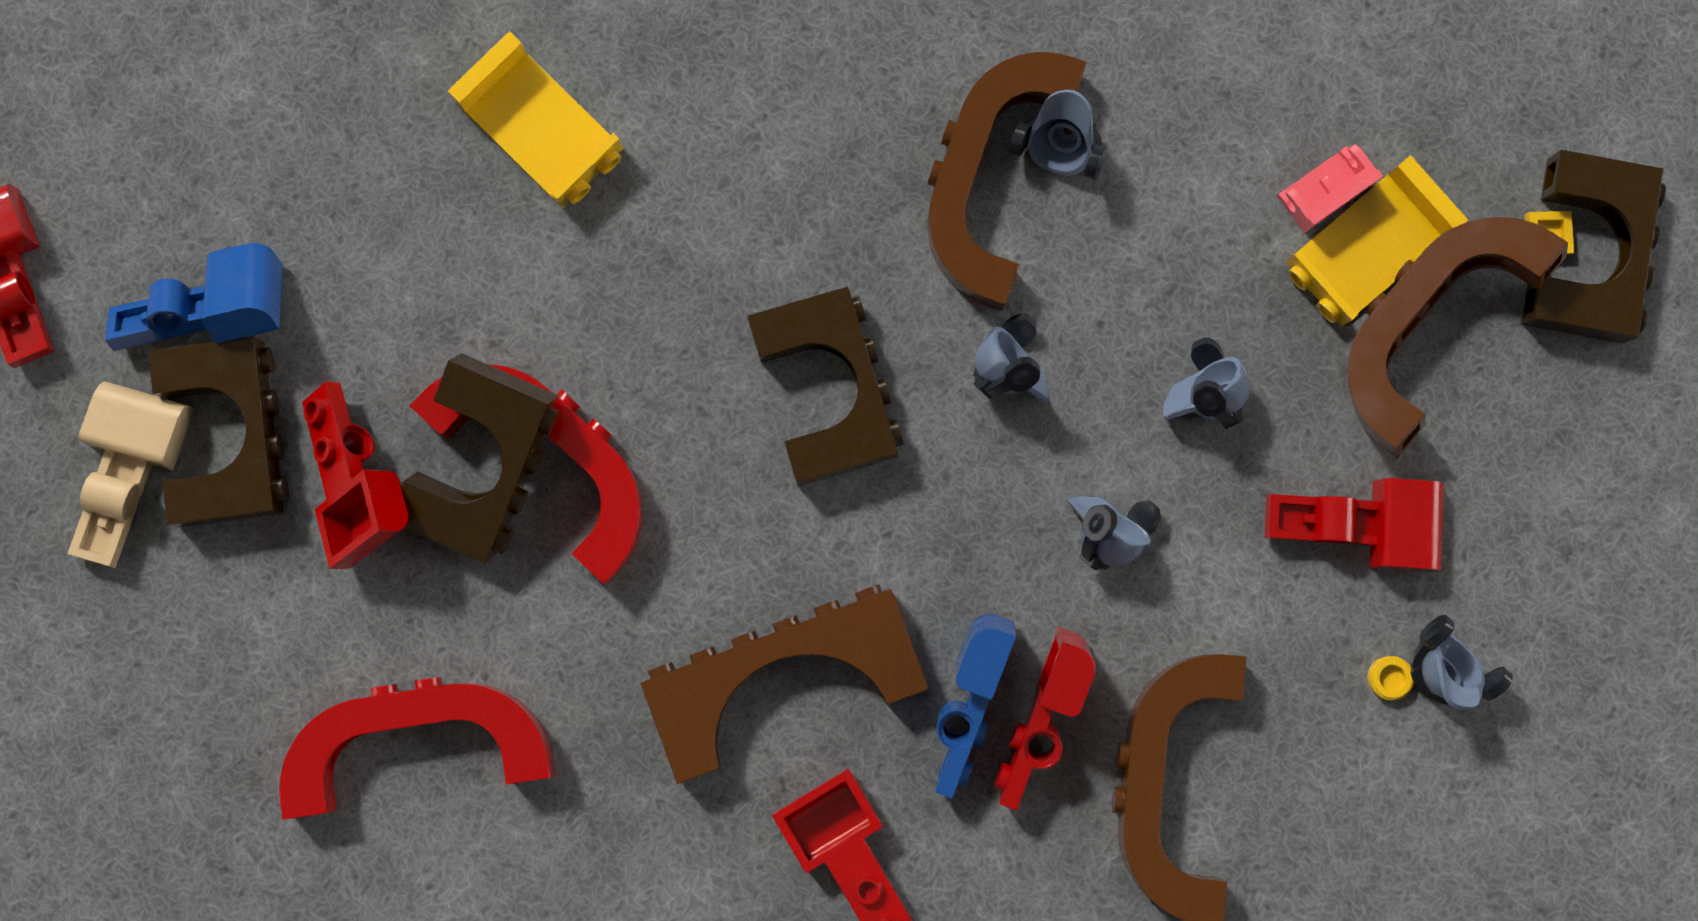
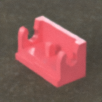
[1277,144,1383,234]

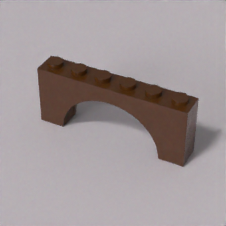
[640,584,929,784]

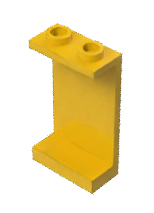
[448,31,623,208]
[1285,155,1468,326]

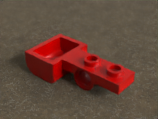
[0,184,55,368]
[302,381,408,569]
[1264,478,1444,572]
[994,626,1095,811]
[772,768,913,921]

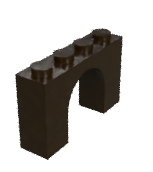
[1521,150,1666,343]
[747,286,904,487]
[148,336,289,528]
[401,353,560,563]

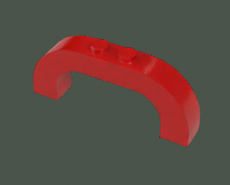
[409,365,643,585]
[279,677,556,820]

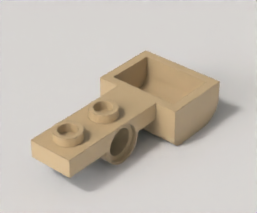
[67,381,194,568]

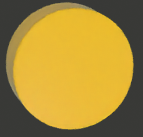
[1367,656,1414,700]

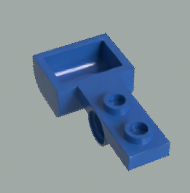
[105,243,283,351]
[935,614,1016,799]

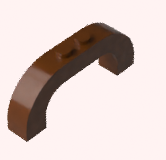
[927,52,1087,311]
[1348,217,1568,458]
[1112,654,1246,921]

